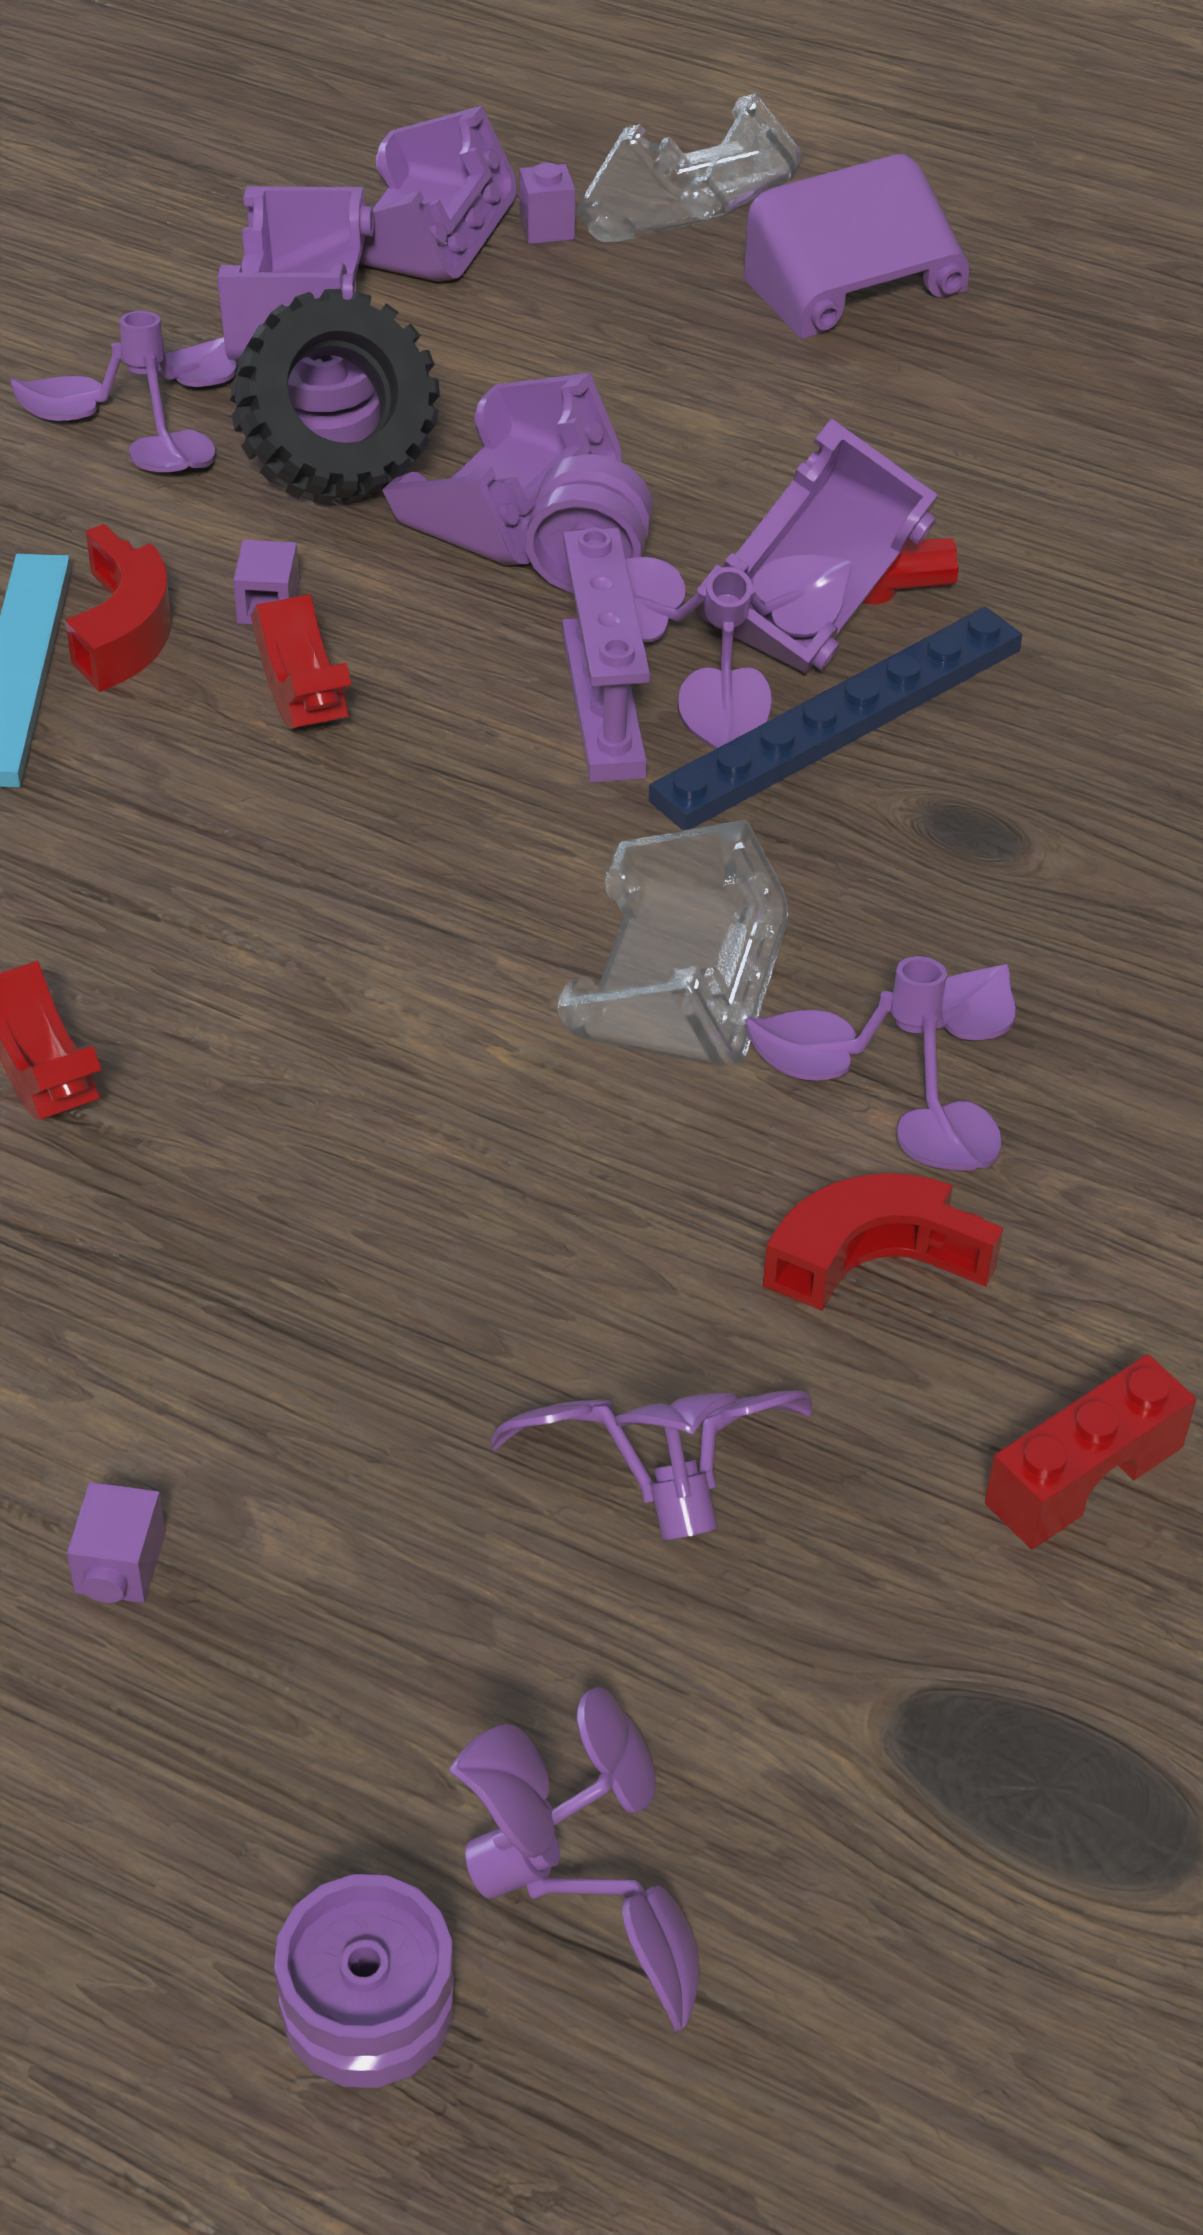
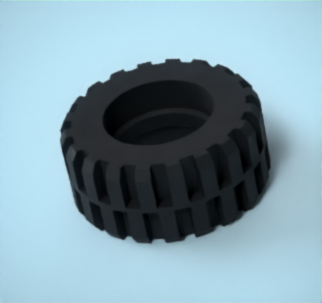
[230,289,440,505]

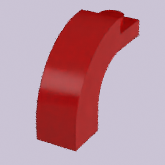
[65,524,172,692]
[250,594,351,729]
[0,961,102,1120]
[763,1173,1004,1311]

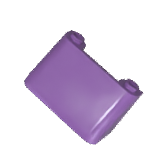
[359,105,517,282]
[744,154,969,339]
[217,186,374,361]
[383,373,622,565]
[695,418,938,673]

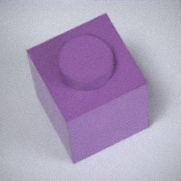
[519,162,575,244]
[233,539,300,624]
[67,1482,166,1603]

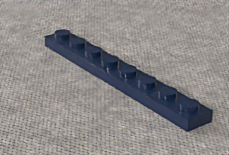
[649,606,1023,832]

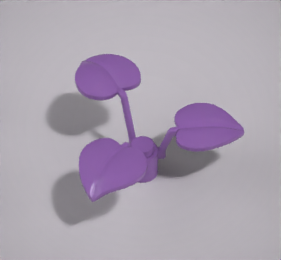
[11,311,237,472]
[626,554,852,749]
[746,956,1016,1170]
[491,1391,812,1540]
[449,1687,700,2033]

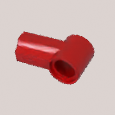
[863,537,959,605]

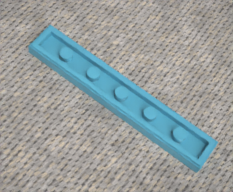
[0,554,72,788]

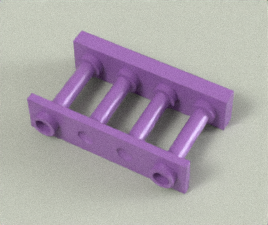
[562,528,650,782]

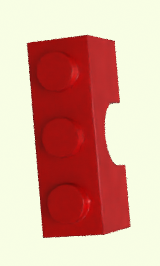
[984,1354,1197,1550]

